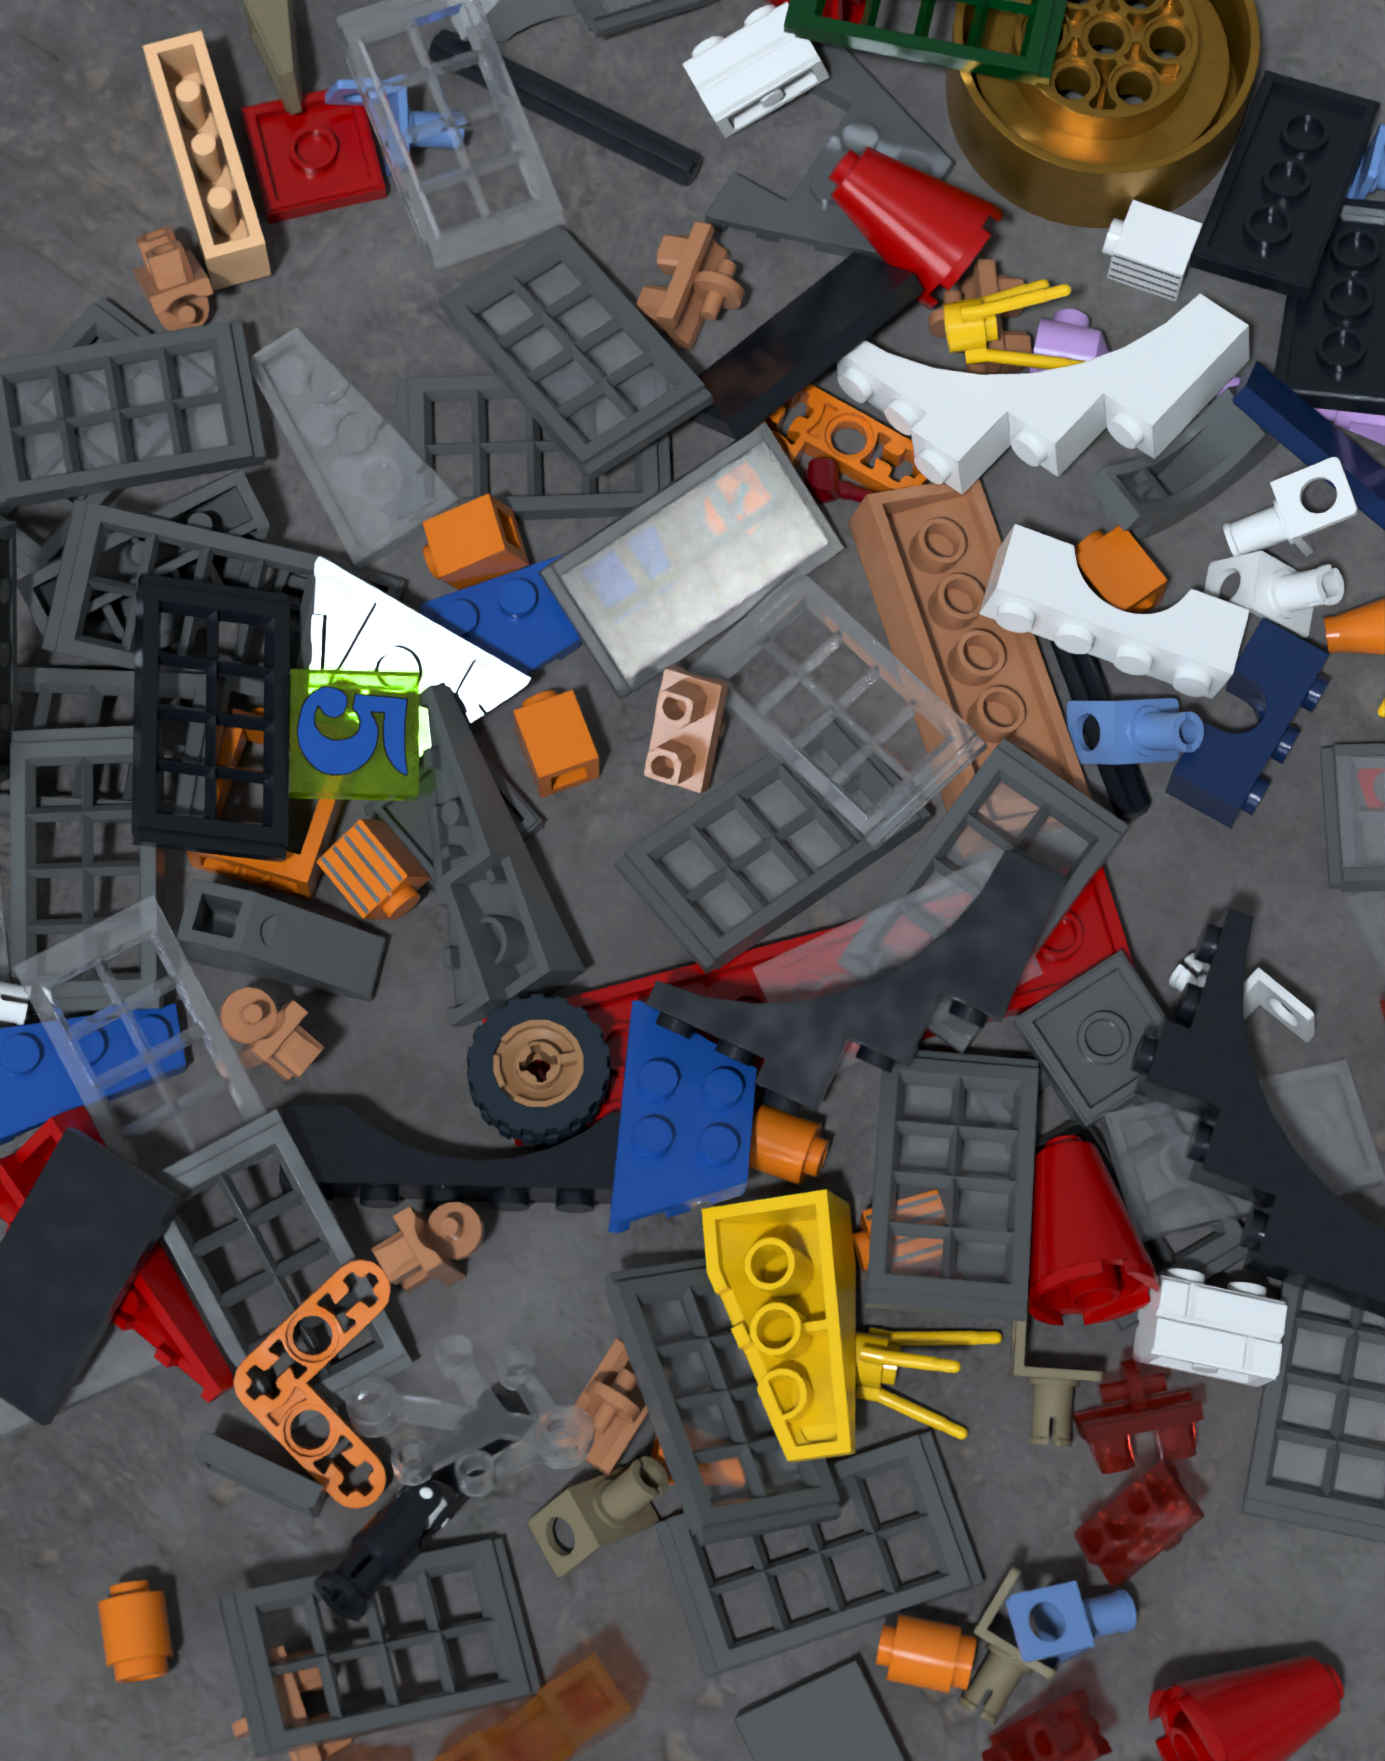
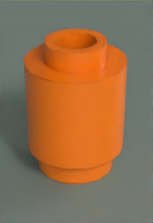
[749,1104,830,1185]
[98,1580,174,1683]
[875,1614,977,1693]

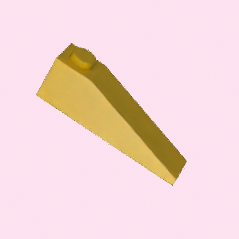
[701,1189,856,1463]

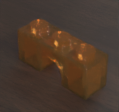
[432,1653,632,1761]

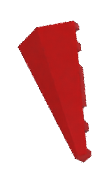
[0,1105,234,1403]

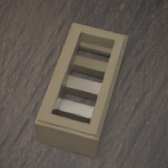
[242,0,303,115]

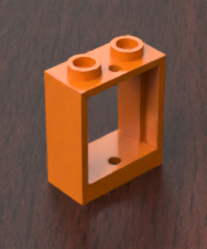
[186,708,356,901]

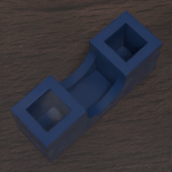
[1165,618,1331,829]

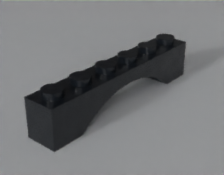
[279,1105,620,1213]

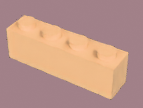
[143,30,271,291]

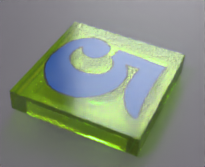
[289,669,419,801]

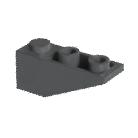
[176,878,386,1002]

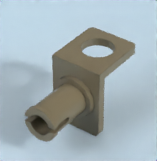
[1009,1305,1103,1447]
[528,1456,669,1578]
[958,1565,1057,1725]

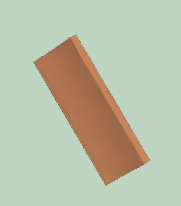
[847,478,1092,859]

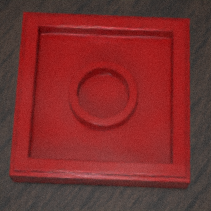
[241,88,387,224]

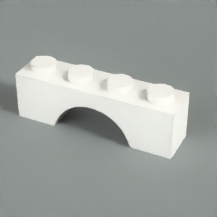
[979,524,1250,699]

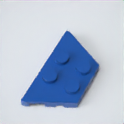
[608,1000,757,1233]

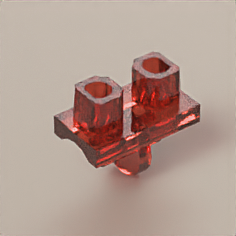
[1073,1358,1204,1474]
[1075,1460,1205,1586]
[982,1688,1113,1761]

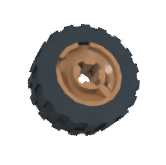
[466,994,611,1146]

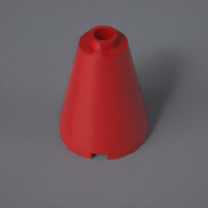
[828,146,1003,310]
[1027,1135,1160,1326]
[1148,1655,1344,1761]

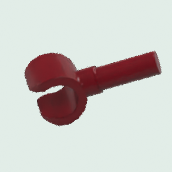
[804,458,877,504]

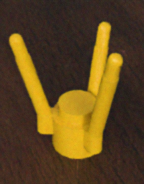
[943,279,1086,370]
[855,1327,1002,1440]

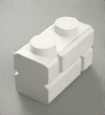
[683,2,830,139]
[1132,1268,1287,1387]

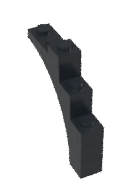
[646,849,1067,1118]
[1130,908,1385,1318]

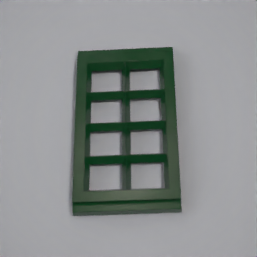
[783,0,1068,85]

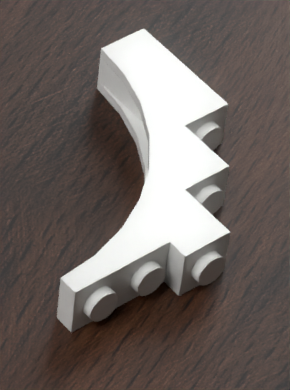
[836,294,1250,495]

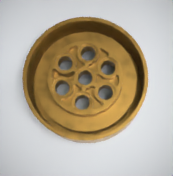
[946,0,1260,228]

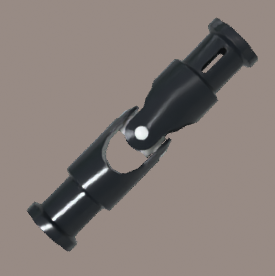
[314,1393,530,1622]

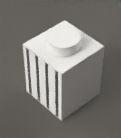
[1102,200,1202,302]

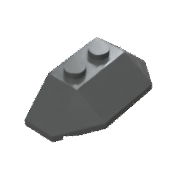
[17,468,270,650]

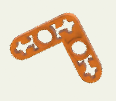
[704,384,928,541]
[234,1258,391,1509]

